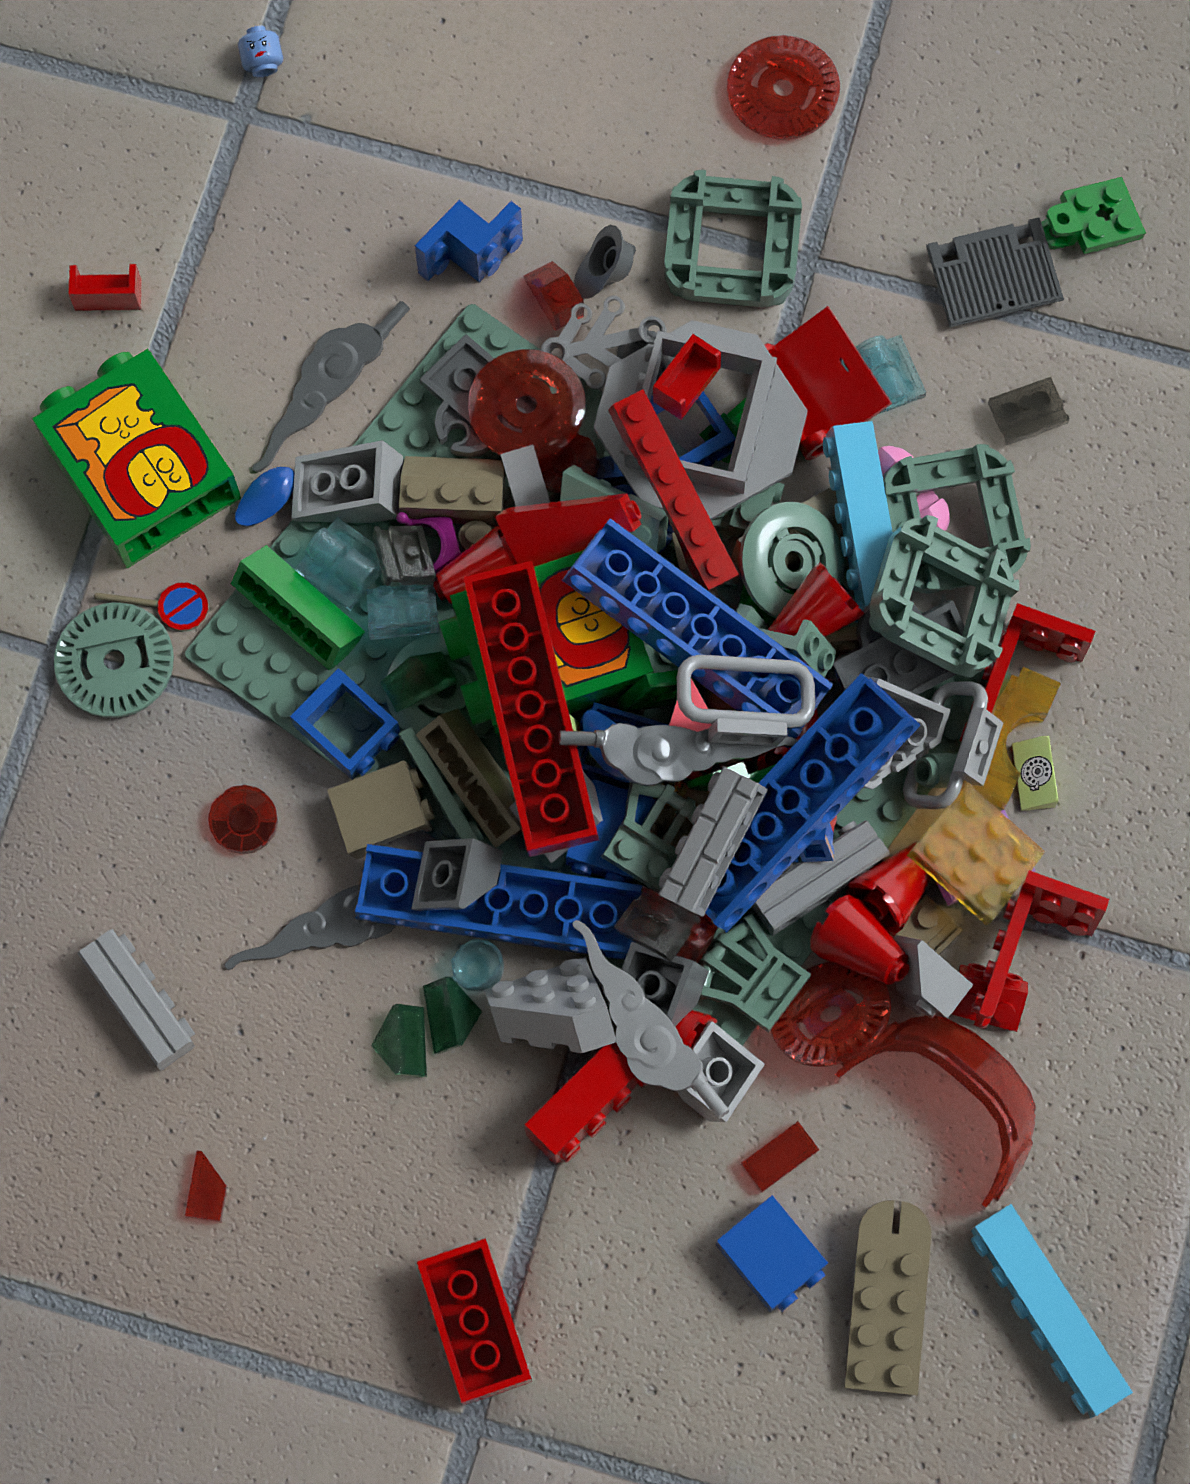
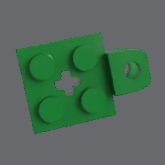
[1041,177,1146,254]

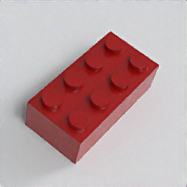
[525,1035,647,1165]
[417,1238,532,1406]

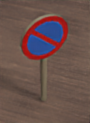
[94,582,208,631]

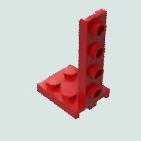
[959,603,1096,742]
[971,870,1110,1028]

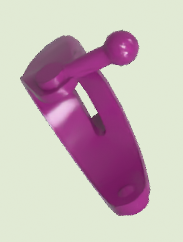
[396,512,461,582]

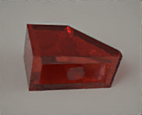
[524,261,584,331]

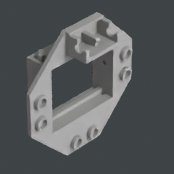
[594,320,808,520]

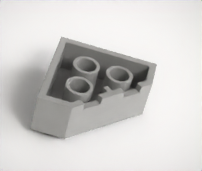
[846,674,950,789]
[484,958,617,1053]

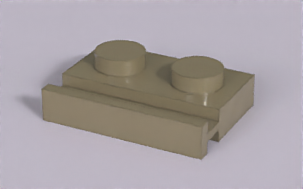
[892,895,963,955]

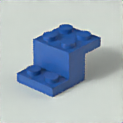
[415,200,523,283]

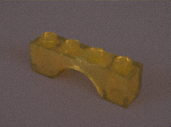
[963,667,1061,811]

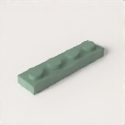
[399,727,483,841]

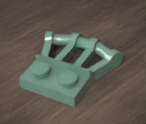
[601,782,697,894]
[699,913,811,1033]

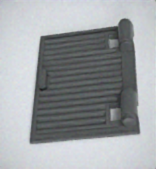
[926,218,1064,328]

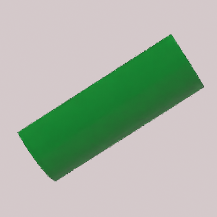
[230,545,365,670]

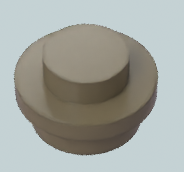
[459,520,491,550]

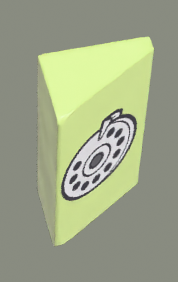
[1012,736,1058,811]

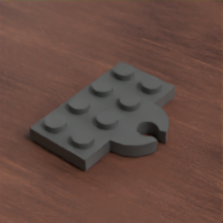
[420,334,563,458]
[832,600,965,695]

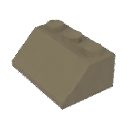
[399,456,505,525]

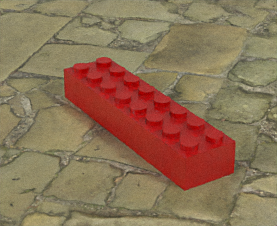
[463,561,599,857]

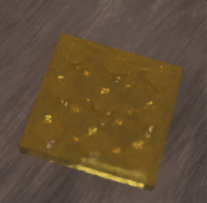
[907,782,1046,926]

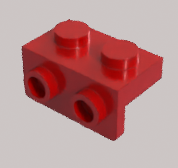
[951,963,1028,1032]

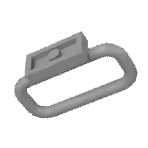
[677,655,815,746]
[903,681,1003,810]

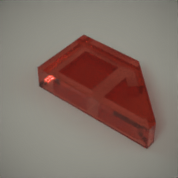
[185,1150,228,1223]

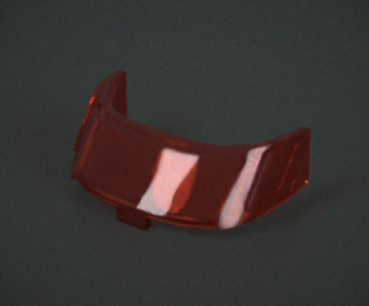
[835,1015,1036,1210]

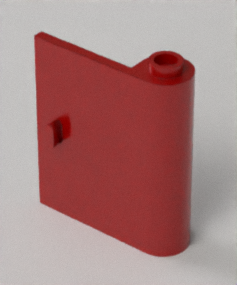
[764,306,892,460]

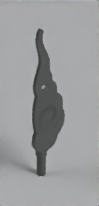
[252,301,410,473]
[558,723,798,786]
[225,884,397,970]

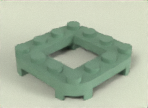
[664,170,802,307]
[883,444,1031,594]
[869,515,1019,678]

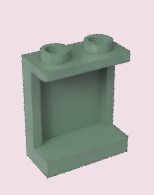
[737,604,836,678]

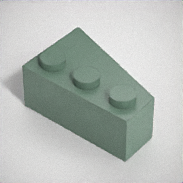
[560,465,668,553]

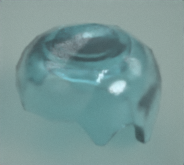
[451,939,504,993]

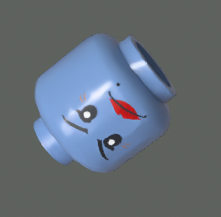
[238,26,283,77]

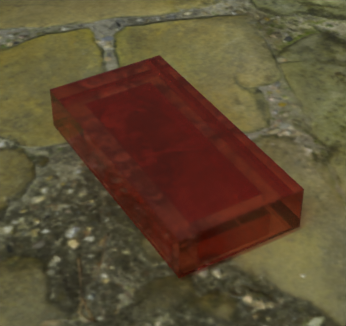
[740,1121,819,1193]

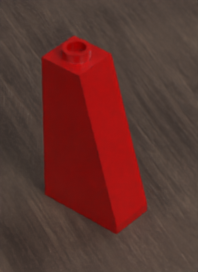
[495,493,642,567]

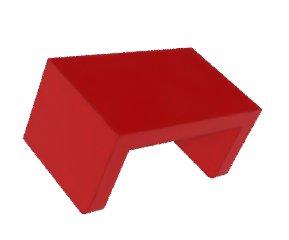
[68,264,142,311]
[653,334,721,420]

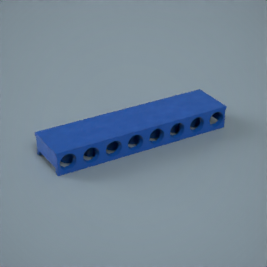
[562,518,833,748]
[705,673,921,933]
[355,844,643,960]

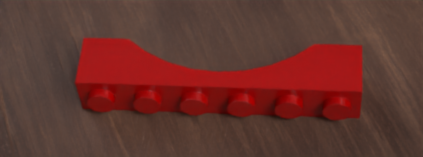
[608,389,739,591]

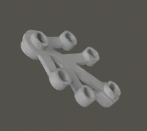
[539,296,667,390]

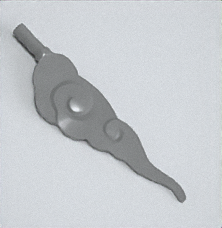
[573,920,729,1119]

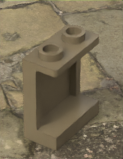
[327,760,435,860]

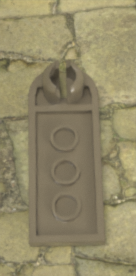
[844,1200,931,1396]

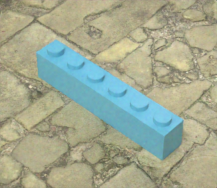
[823,421,893,623]
[971,1204,1133,1418]

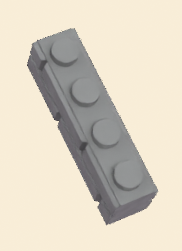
[659,766,768,917]
[751,820,890,936]
[77,929,195,1071]

